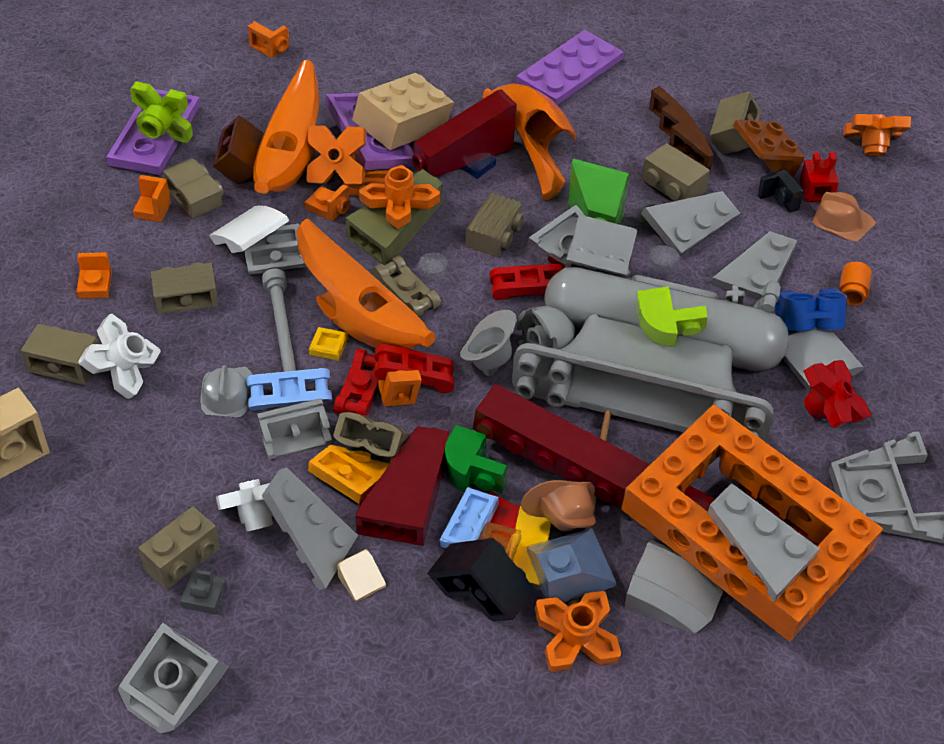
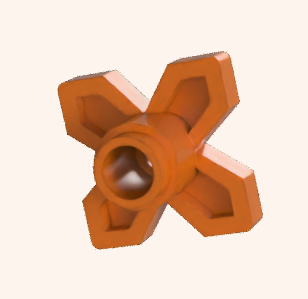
[843,114,911,156]
[307,125,367,185]
[359,165,440,228]
[535,591,621,672]

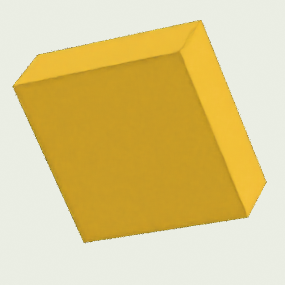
[309,327,348,361]

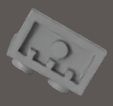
[565,215,637,278]

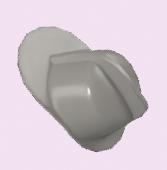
[460,310,517,376]
[200,365,252,417]

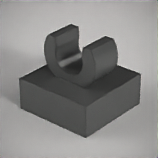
[180,569,227,614]

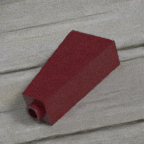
[412,89,517,177]
[355,426,449,546]

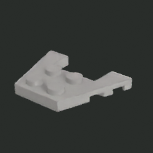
[829,431,944,544]

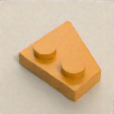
[308,445,394,504]

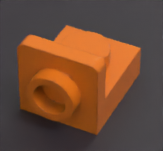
[247,21,289,58]
[304,185,351,222]
[76,252,112,299]
[378,370,422,406]

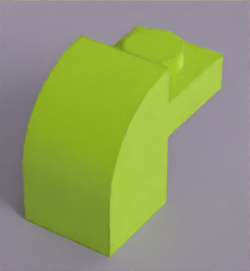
[636,286,708,346]

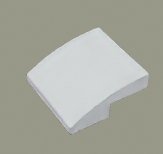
[209,206,289,253]

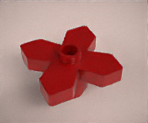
[803,360,872,428]

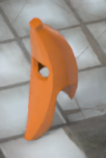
[253,60,320,194]
[482,83,576,200]
[296,219,436,349]

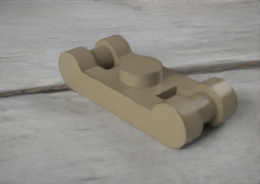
[372,255,441,317]

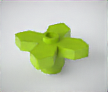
[130,81,193,143]

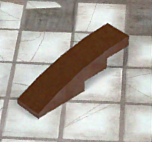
[649,86,714,172]

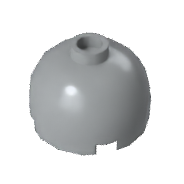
[516,306,575,349]

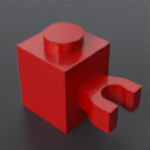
[800,152,839,202]

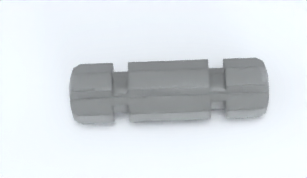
[725,285,745,304]

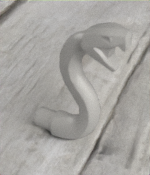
[753,281,781,312]

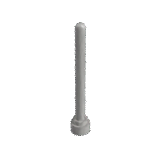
[262,268,296,372]

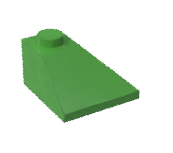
[568,159,629,224]

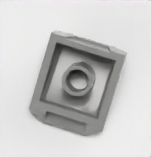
[624,540,724,634]
[118,622,229,734]

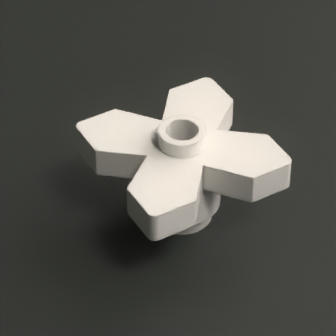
[78,314,161,399]
[216,479,273,532]

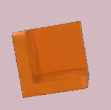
[133,175,171,222]

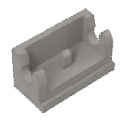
[257,398,332,460]

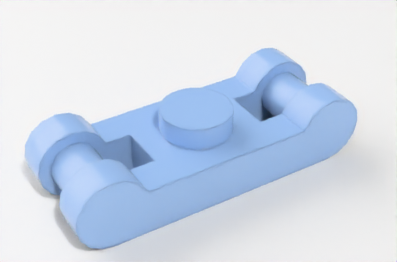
[246,368,333,411]

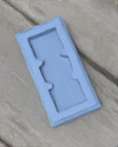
[440,487,499,548]

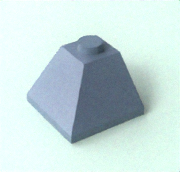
[527,528,616,602]

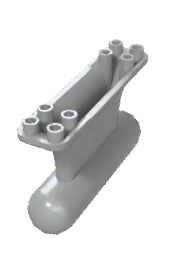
[512,267,789,442]

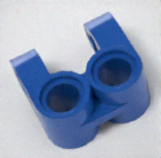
[774,288,847,331]

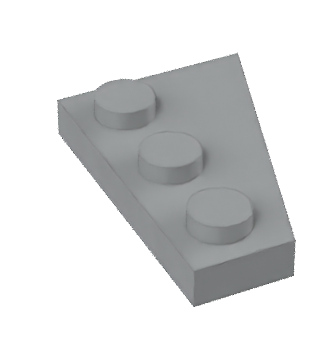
[641,191,740,257]
[528,205,631,278]
[711,231,797,300]
[262,467,358,590]
[707,483,820,602]

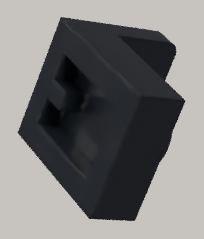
[757,169,803,213]

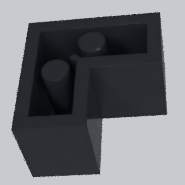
[427,538,535,622]

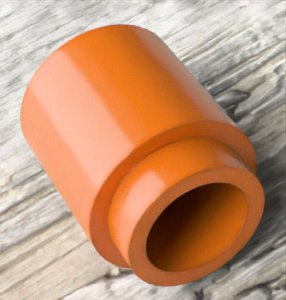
[839,262,872,306]

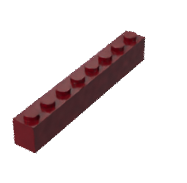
[472,383,715,512]

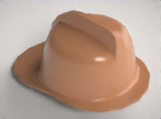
[812,192,876,241]
[521,480,596,532]

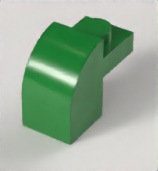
[445,425,507,494]

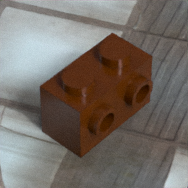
[213,115,264,184]

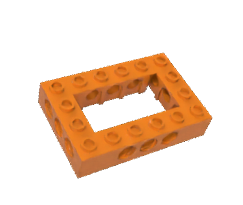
[621,404,884,642]

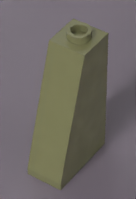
[345,169,443,265]

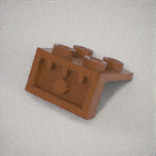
[733,119,805,177]

